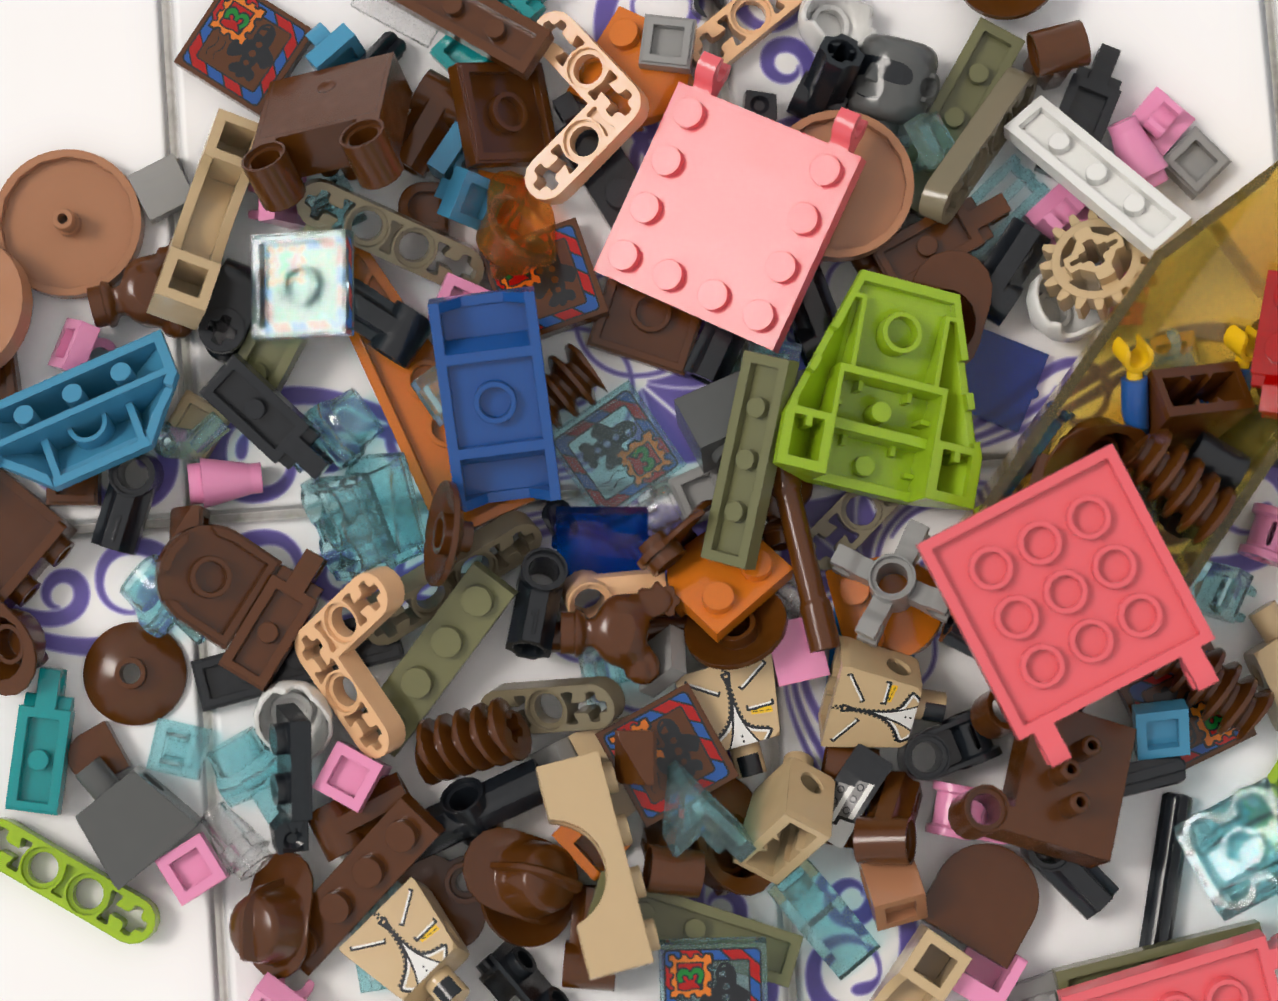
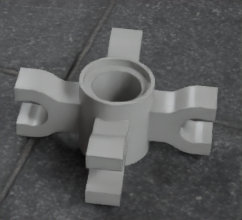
[830,519,951,648]

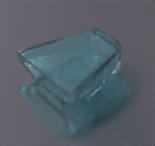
[300,452,425,581]
[1173,777,1278,921]

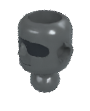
[847,34,940,137]

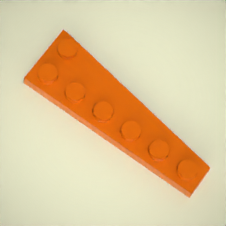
[346,245,536,529]

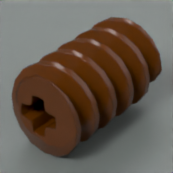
[545,343,608,429]
[1121,428,1237,545]
[1153,642,1275,741]
[414,697,532,785]

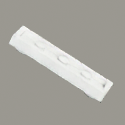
[1004,95,1192,262]

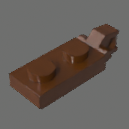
[870,192,1012,282]
[218,548,328,691]

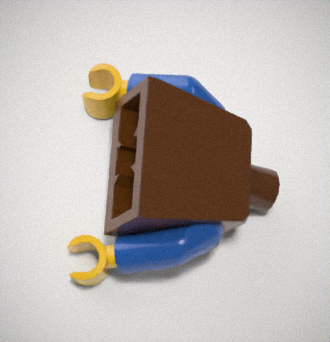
[1112,325,1257,449]

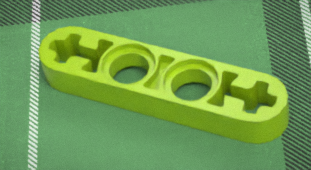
[0,817,160,944]

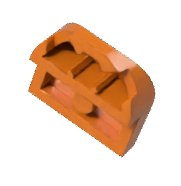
[567,6,694,132]
[667,532,793,643]
[825,556,943,656]

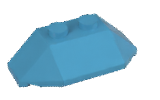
[0,329,180,492]

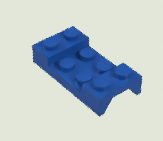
[427,286,562,512]

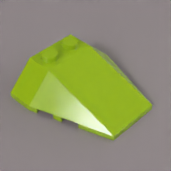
[773,269,982,511]

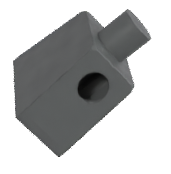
[75,756,202,891]

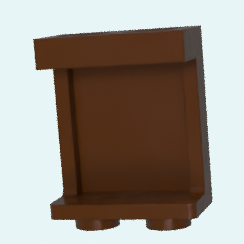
[0,468,78,608]

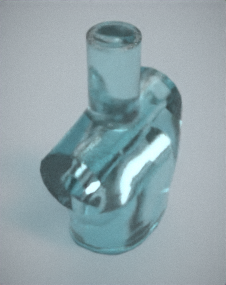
[294,387,385,473]
[120,554,206,645]
[206,726,278,825]

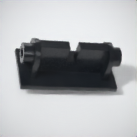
[476,941,569,1001]

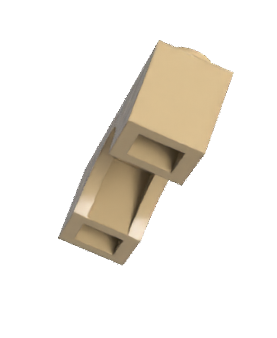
[146,108,259,330]
[536,751,661,981]
[869,923,973,1001]

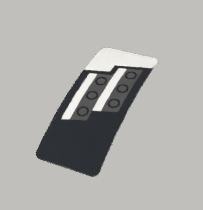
[828,744,893,849]

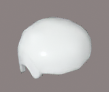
[798,0,877,54]
[1026,274,1111,343]
[253,680,334,759]

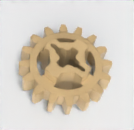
[1039,209,1157,320]

